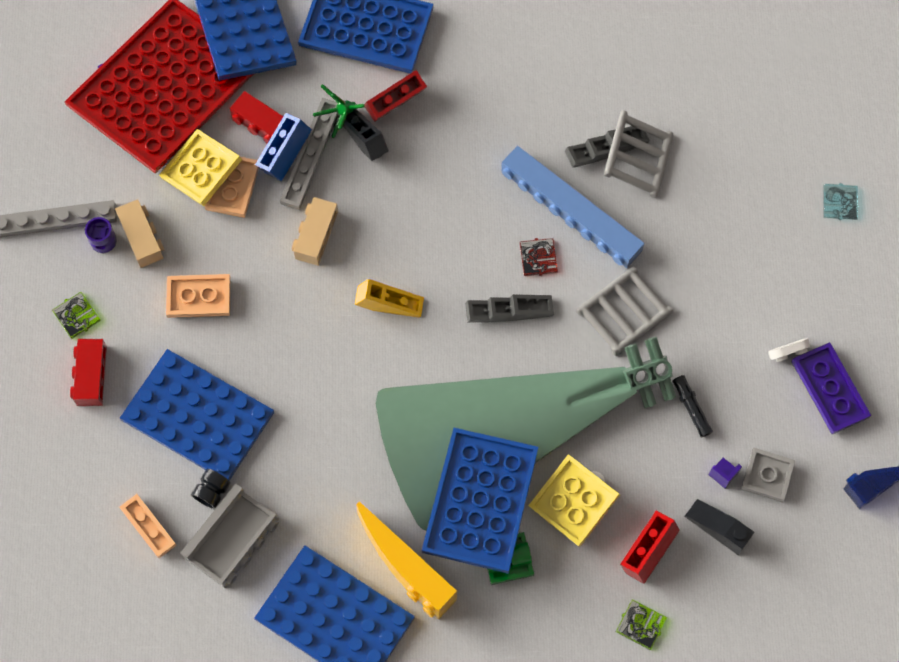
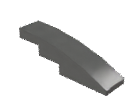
[565,126,650,168]
[465,294,554,323]

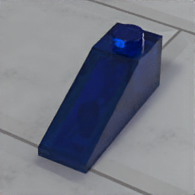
[843,466,899,510]

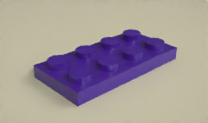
[791,342,871,435]

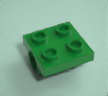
[487,532,534,585]

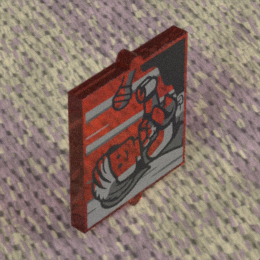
[519,238,558,276]

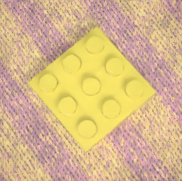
[159,129,242,207]
[528,454,620,547]

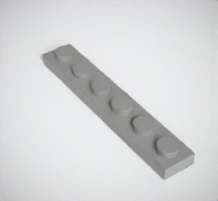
[280,98,338,210]
[0,200,117,237]

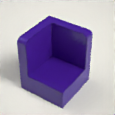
[708,458,742,488]

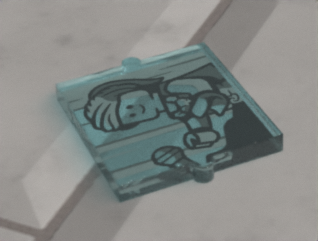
[823,183,858,221]

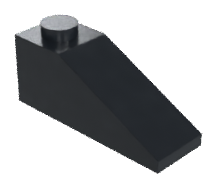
[338,109,389,161]
[684,499,755,555]

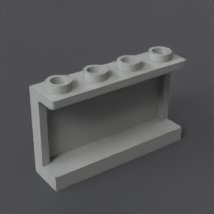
[181,483,279,588]

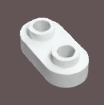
[768,338,811,362]

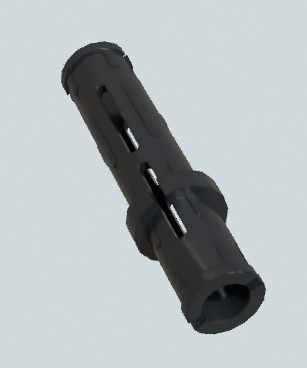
[672,375,713,438]

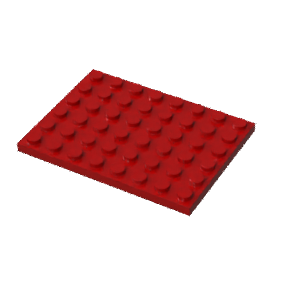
[64,0,253,174]

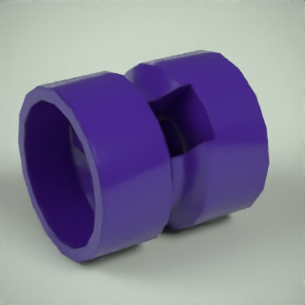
[85,217,117,253]

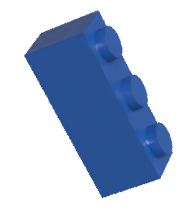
[255,113,312,182]

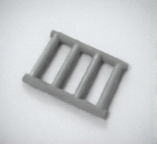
[604,110,673,198]
[576,266,673,356]

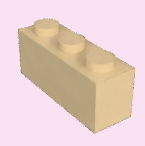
[292,197,338,266]
[115,199,164,268]

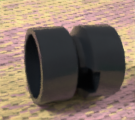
[190,468,230,509]

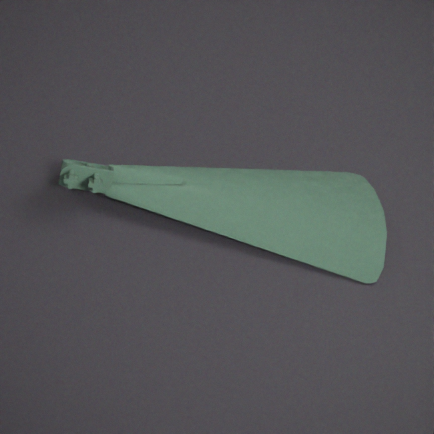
[376,337,676,531]

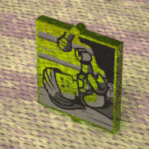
[52,292,101,339]
[616,599,667,651]

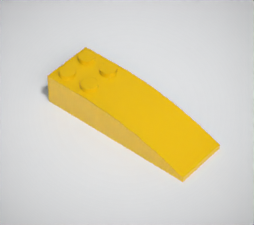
[356,501,457,619]

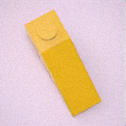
[355,279,424,318]

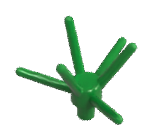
[313,84,365,138]

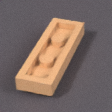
[119,494,177,558]

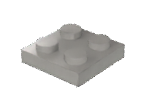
[741,447,795,502]

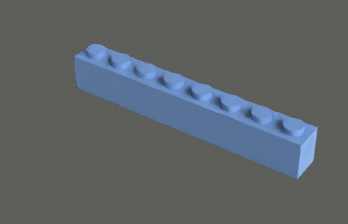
[501,145,644,268]

